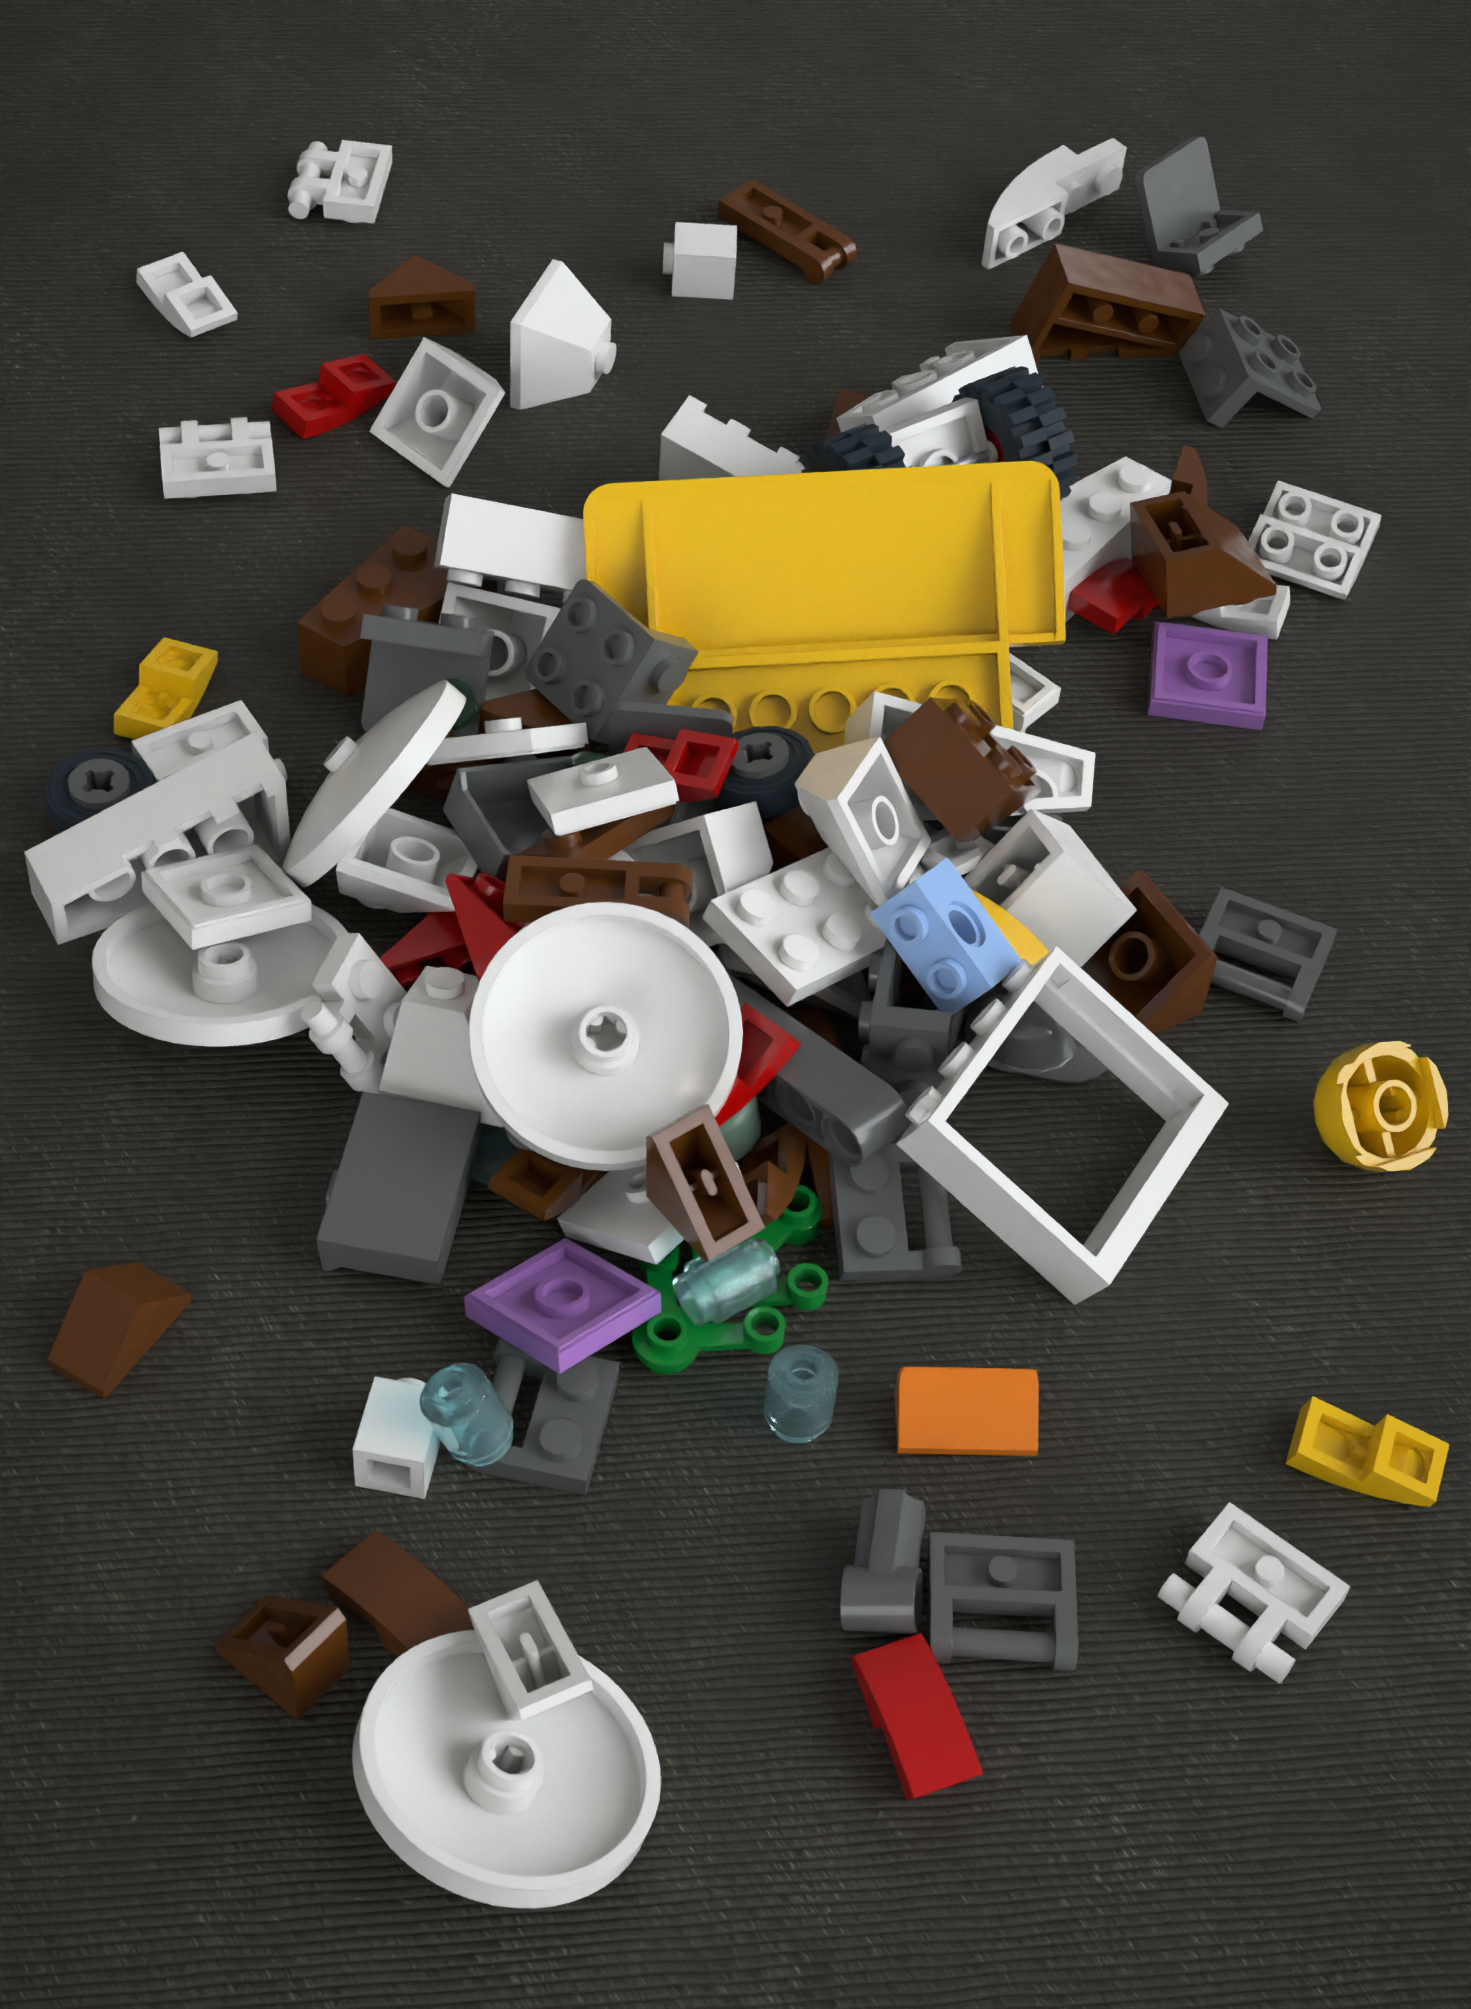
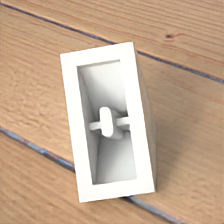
[468,1580,594,1721]

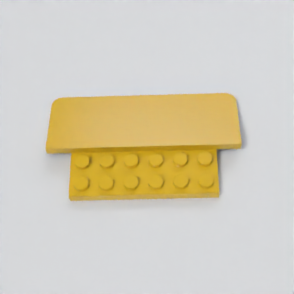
[583,461,1066,753]

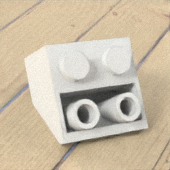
[964,809,1137,968]

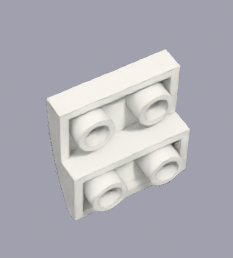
[1248,481,1382,600]

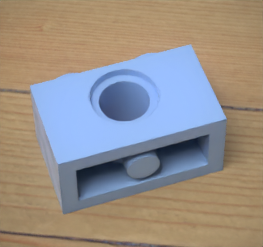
[870,857,1022,1015]

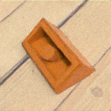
[894,1366,1039,1456]

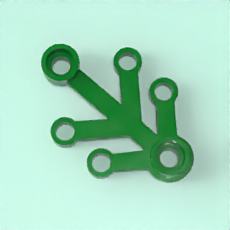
[632,1185,828,1375]

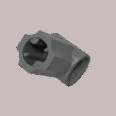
[840,1489,926,1634]

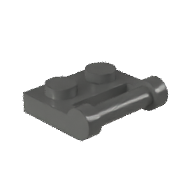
[1199,887,1338,1023]
[827,1143,962,1281]
[461,1337,620,1495]
[926,1532,1078,1671]

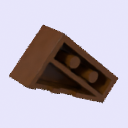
[1010,243,1206,363]
[297,525,498,697]

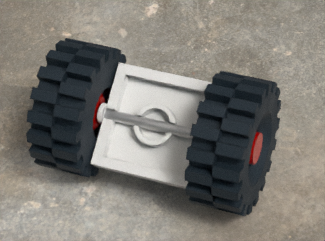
[801,366,1077,501]

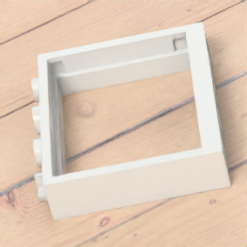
[896,946,1229,1305]

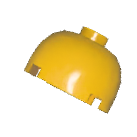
[1313,1041,1449,1172]

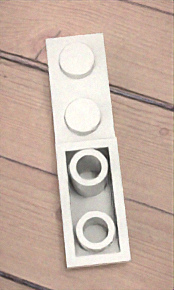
[981,138,1127,270]

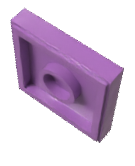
[1147,621,1268,730]
[464,1238,661,1374]

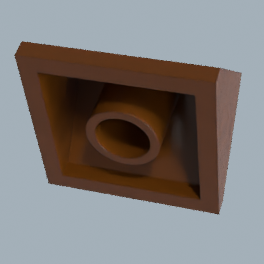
[1081,869,1218,1035]

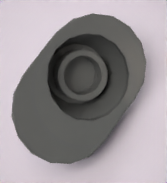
[964,985,1108,1084]

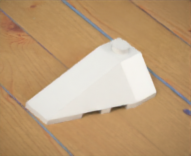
[844,691,1095,821]

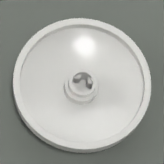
[282,680,466,888]
[92,902,348,1047]
[469,902,743,1171]
[352,1630,661,1908]

